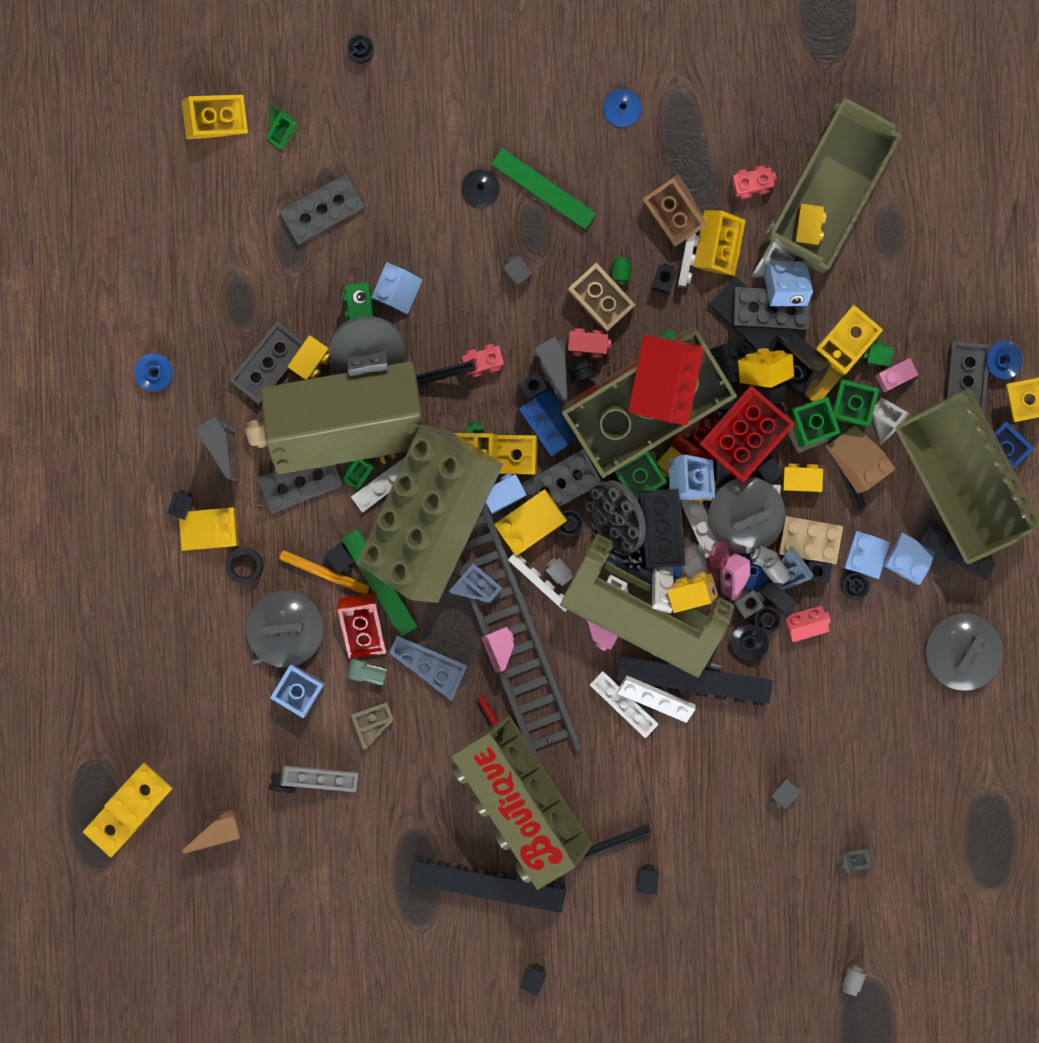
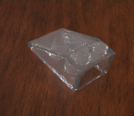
[680,543,708,579]

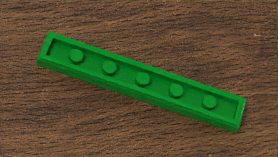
[491,148,596,230]
[342,529,418,637]

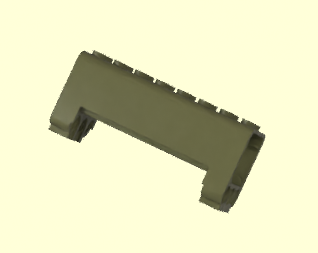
[560,534,735,678]

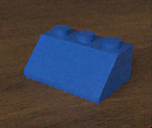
[519,389,578,457]

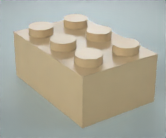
[568,263,635,333]
[777,516,843,564]

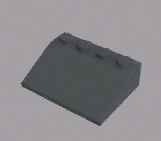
[534,337,567,405]
[195,416,241,482]

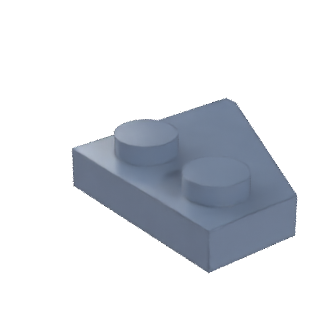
[777,546,813,590]
[449,563,502,603]

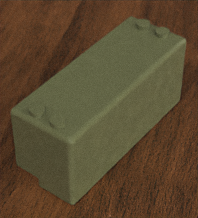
[765,98,901,273]
[261,361,425,474]
[895,388,1039,564]

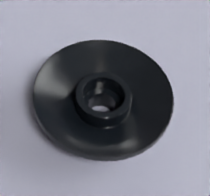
[461,169,500,208]
[731,624,769,661]

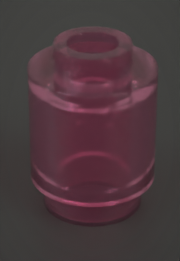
[708,541,731,570]

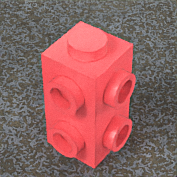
[731,165,777,199]
[568,328,611,358]
[460,344,504,378]
[785,605,831,642]

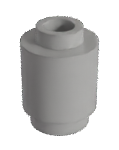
[750,546,780,567]
[763,557,790,586]
[545,558,573,586]
[842,965,866,996]

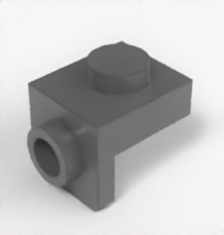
[842,847,874,873]

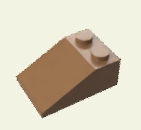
[643,174,707,246]
[826,425,895,493]
[183,810,245,854]

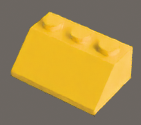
[693,210,746,276]

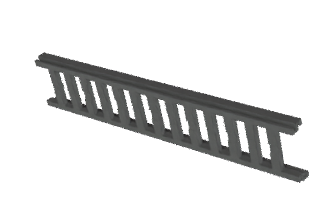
[456,502,581,763]

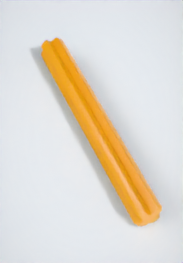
[279,551,370,595]

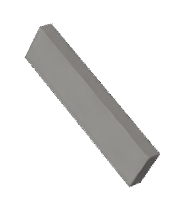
[280,765,358,792]

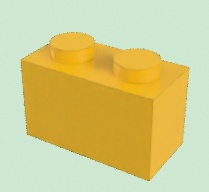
[794,204,826,248]
[782,464,823,492]

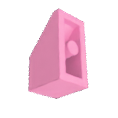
[875,358,918,392]
[720,553,750,601]
[587,620,618,651]
[481,627,514,673]

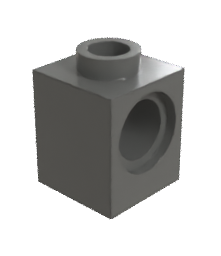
[503,255,532,287]
[733,590,765,619]
[769,777,801,809]

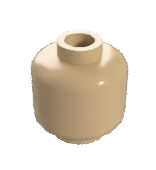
[244,418,267,448]

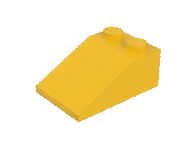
[182,95,248,139]
[494,489,567,556]
[179,507,239,551]

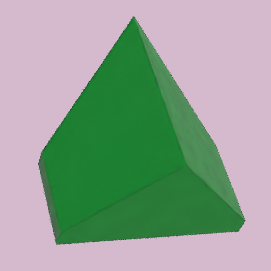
[266,104,299,150]
[343,459,376,490]

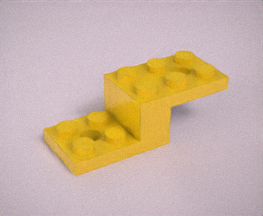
[806,305,883,401]
[1005,378,1039,422]
[454,433,537,474]
[83,762,173,857]

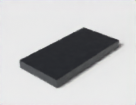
[709,276,787,350]
[639,488,686,568]

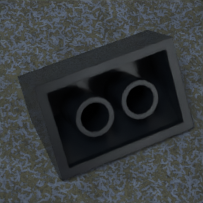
[769,328,831,399]

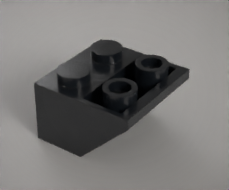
[709,340,750,384]

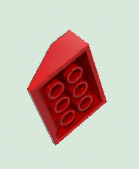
[628,334,704,426]
[700,386,795,483]

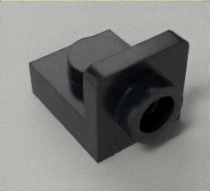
[167,490,195,520]

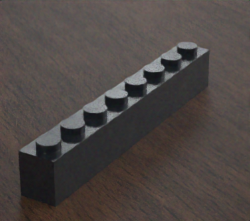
[616,655,773,706]
[410,857,566,913]

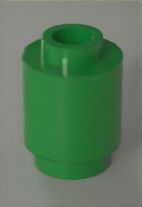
[612,257,631,286]

